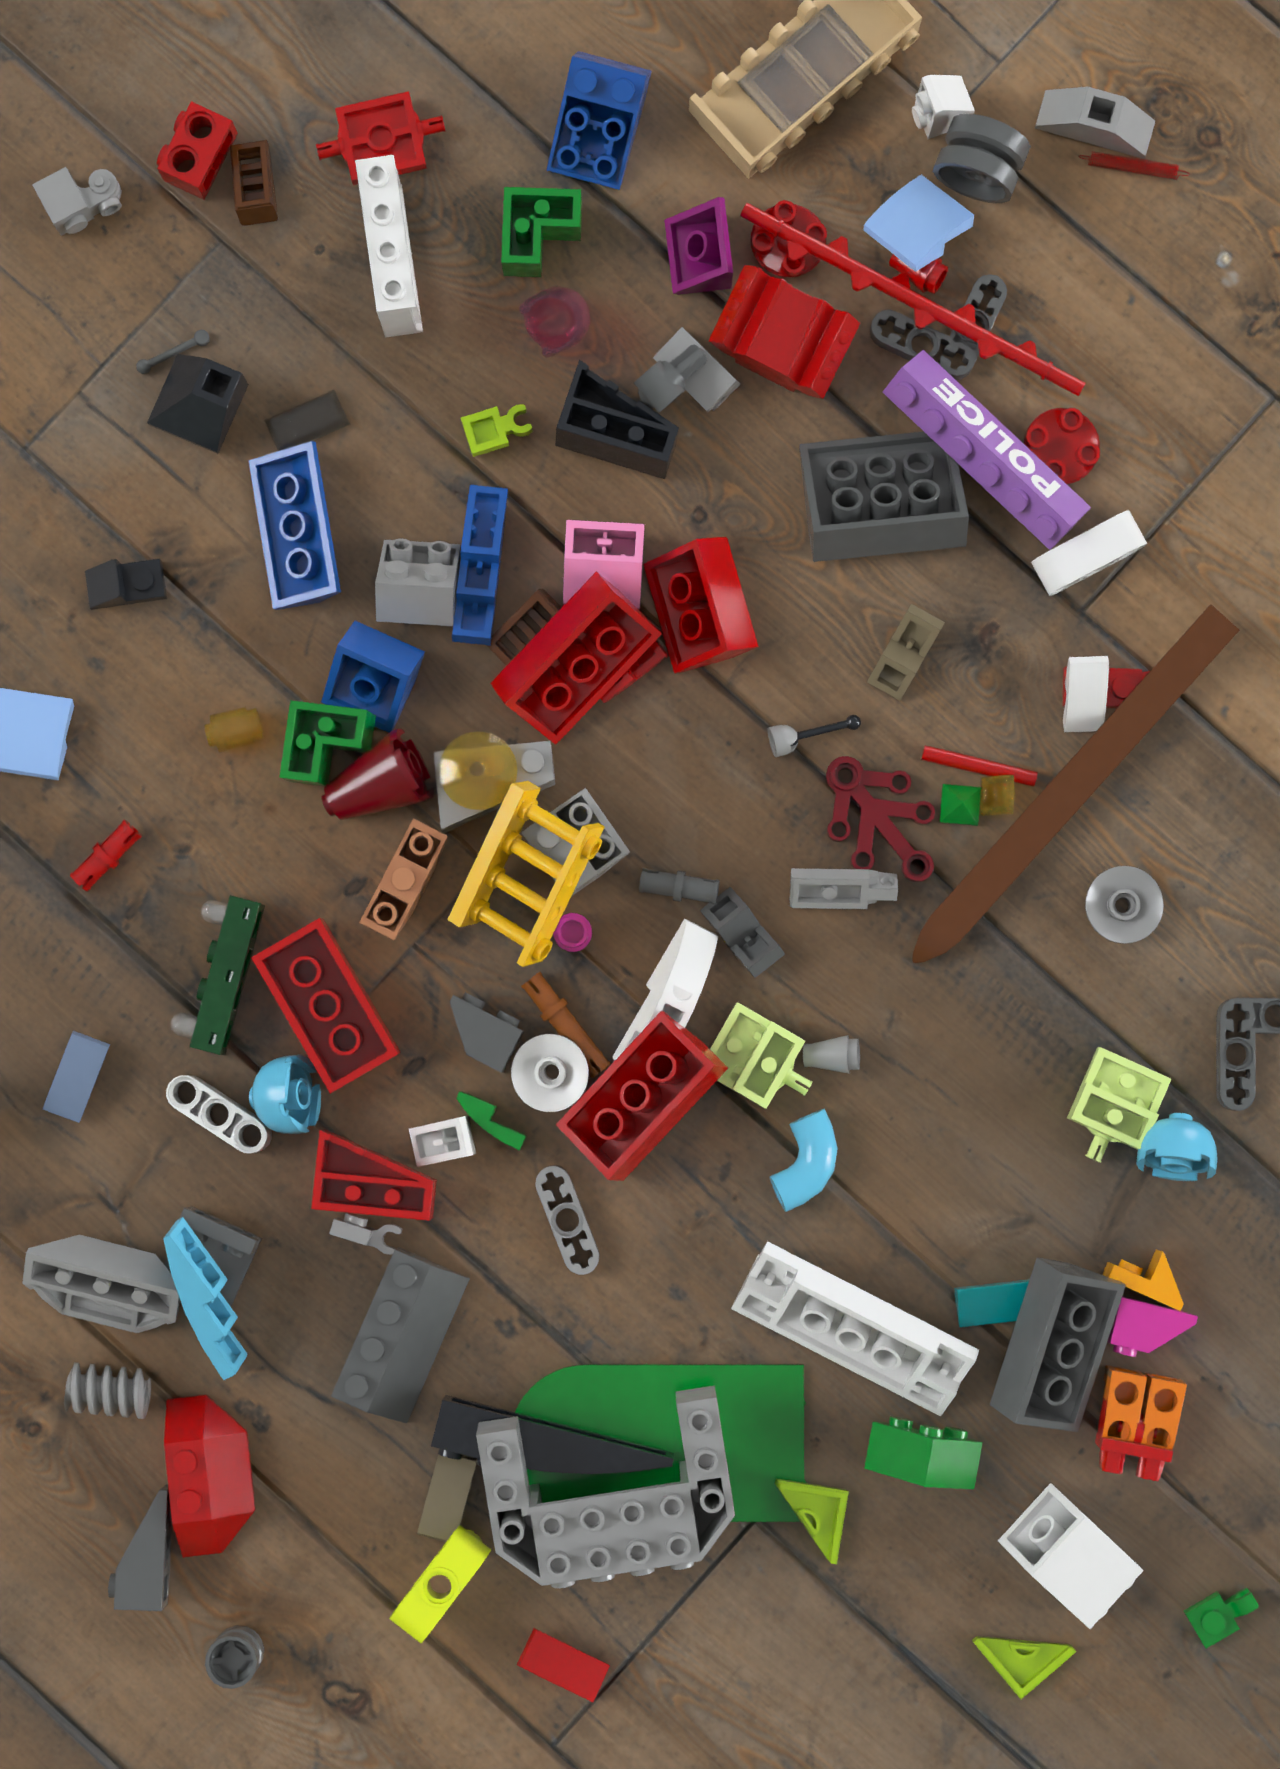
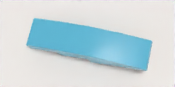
[163,1217,248,1380]

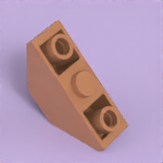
[359,818,448,941]

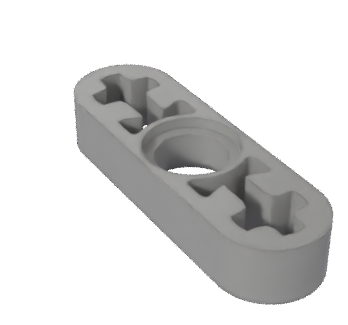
[535,1165,599,1275]

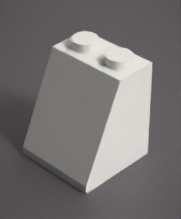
[998,1483,1144,1629]

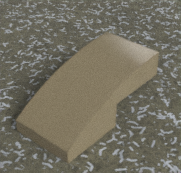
[417,1454,477,1542]

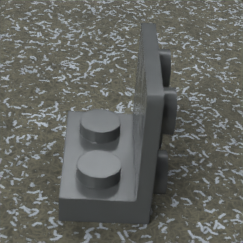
[164,1206,262,1307]

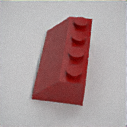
[490,571,662,745]
[556,1011,728,1181]

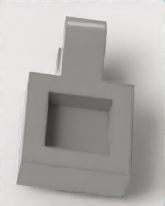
[329,1213,403,1255]

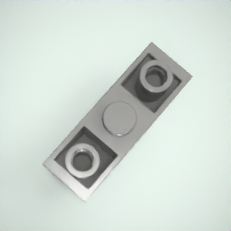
[1035,87,1155,159]

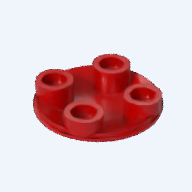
[750,200,827,278]
[1023,408,1100,484]

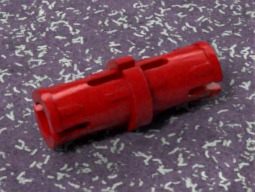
[70,819,142,892]

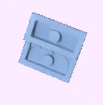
[863,174,974,272]
[0,688,74,780]

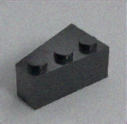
[555,359,679,479]

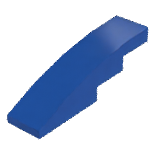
[452,485,508,646]

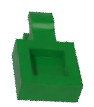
[1183,1588,1259,1649]

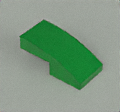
[456,1091,527,1151]

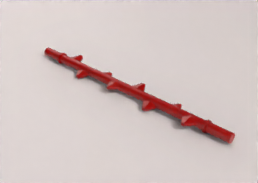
[740,203,1086,396]

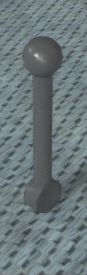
[136,329,210,374]

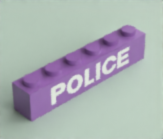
[882,350,1091,550]

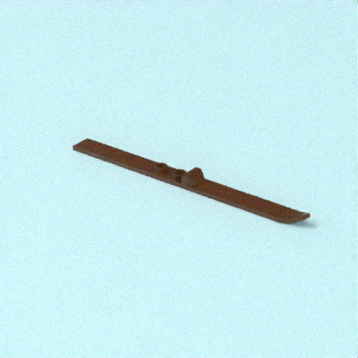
[912,605,1240,963]

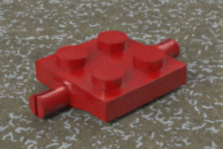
[316,91,446,185]

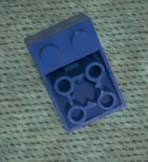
[547,51,652,190]

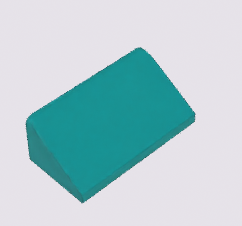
[954,1279,1030,1327]

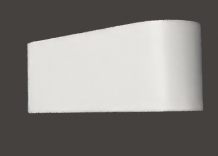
[1031,510,1147,596]
[166,1075,272,1153]

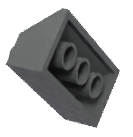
[331,1247,470,1424]
[990,1257,1126,1432]

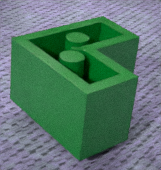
[501,187,582,277]
[279,700,376,786]
[864,1416,983,1489]

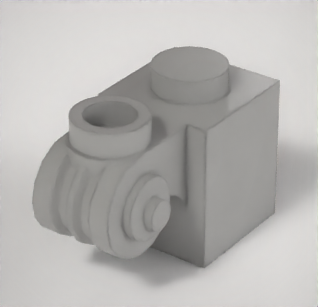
[32,167,122,236]

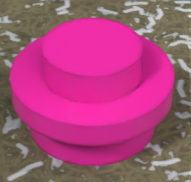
[553,913,592,952]

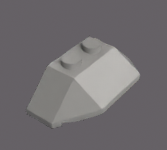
[22,1235,180,1333]

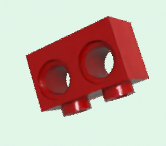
[157,101,238,200]

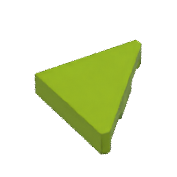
[775,1478,849,1564]
[972,1636,1076,1699]

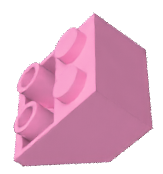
[563,520,644,609]

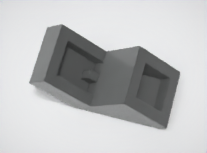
[700,887,785,978]

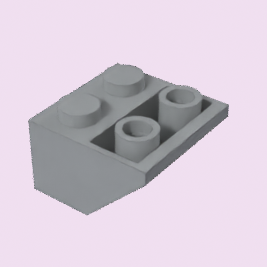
[375,539,461,626]
[521,788,630,896]

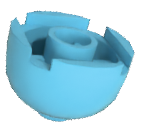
[249,1055,321,1134]
[1136,1113,1217,1181]

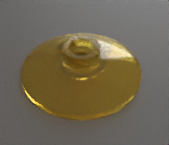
[439,732,518,810]

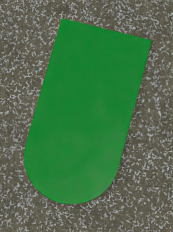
[515,1364,806,1522]

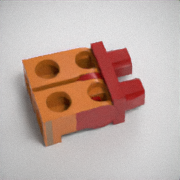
[1095,1365,1187,1481]

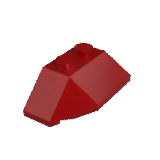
[164,1394,256,1558]

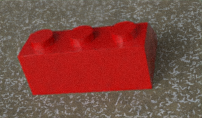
[643,537,759,674]

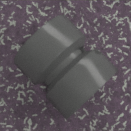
[205,1625,264,1689]

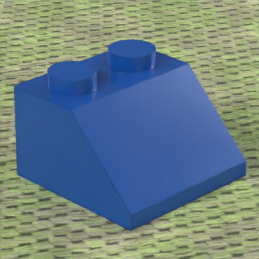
[321,621,425,733]

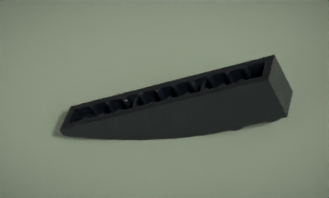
[431,1395,674,1474]

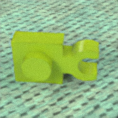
[461,404,533,457]

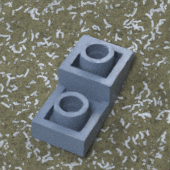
[43,1031,110,1123]

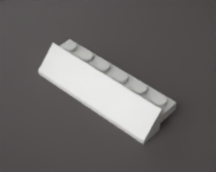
[731,1241,979,1416]

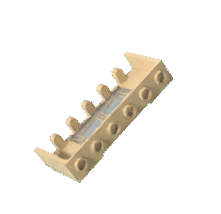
[689,0,922,179]

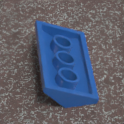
[248,441,341,610]

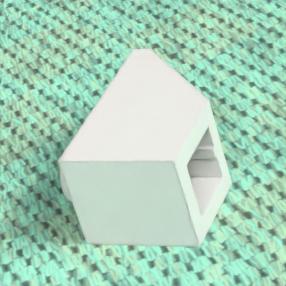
[912,75,975,139]

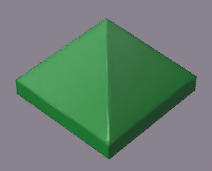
[939,784,981,826]

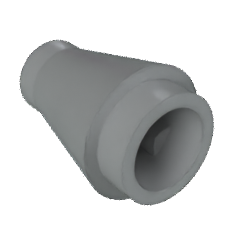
[803,1035,860,1074]

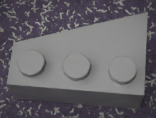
[434,741,555,834]

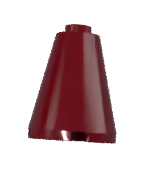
[321,728,434,820]

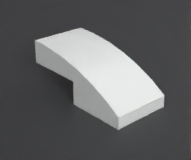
[1063,656,1109,732]

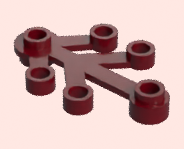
[826,756,935,882]

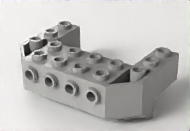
[476,1385,735,1588]

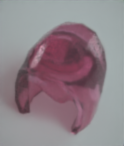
[519,286,591,358]

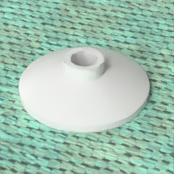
[511,1034,589,1112]

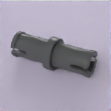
[639,868,720,904]

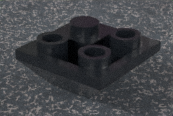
[147,354,249,454]

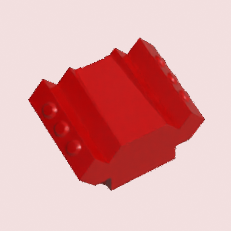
[709,265,860,399]

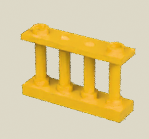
[447,781,605,967]

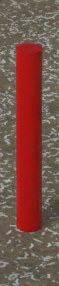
[921,745,1038,787]

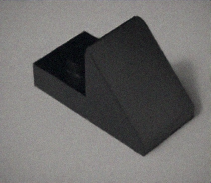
[85,559,167,610]

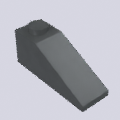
[108,1484,172,1611]

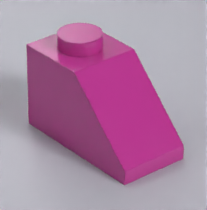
[1107,1296,1198,1357]

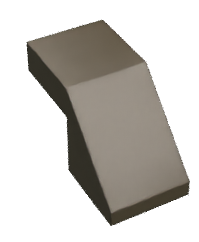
[867,604,945,701]

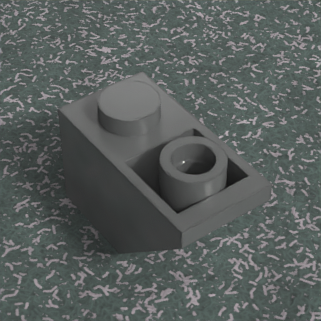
[450,992,524,1073]

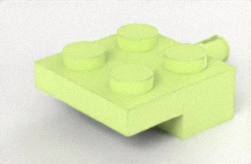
[710,1002,813,1109]
[1067,1047,1171,1163]

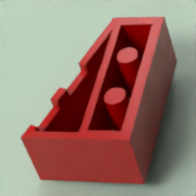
[311,1129,437,1221]

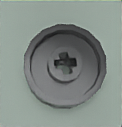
[933,114,1031,203]

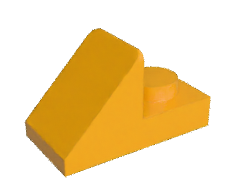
[1102,1249,1184,1311]

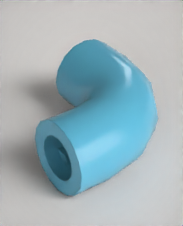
[770,1108,838,1212]

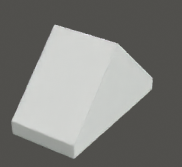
[409,1116,476,1167]

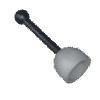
[768,715,861,757]

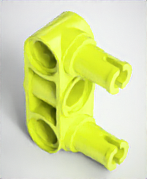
[389,1525,492,1643]

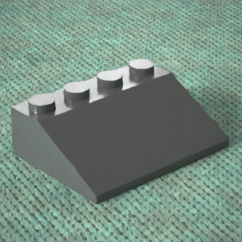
[799,431,969,562]

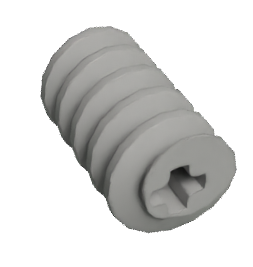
[64,1362,151,1419]

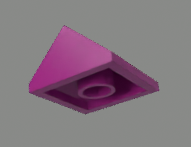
[664,197,733,295]

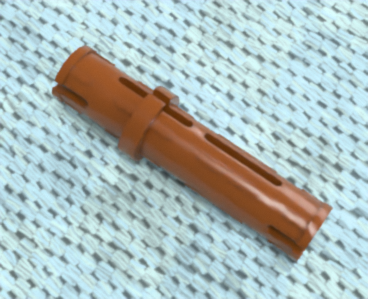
[521,971,611,1078]

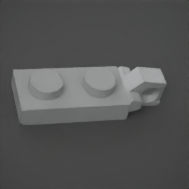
[789,868,898,909]

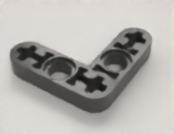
[870,274,1007,380]
[1216,998,1280,1111]

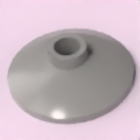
[1085,866,1164,944]

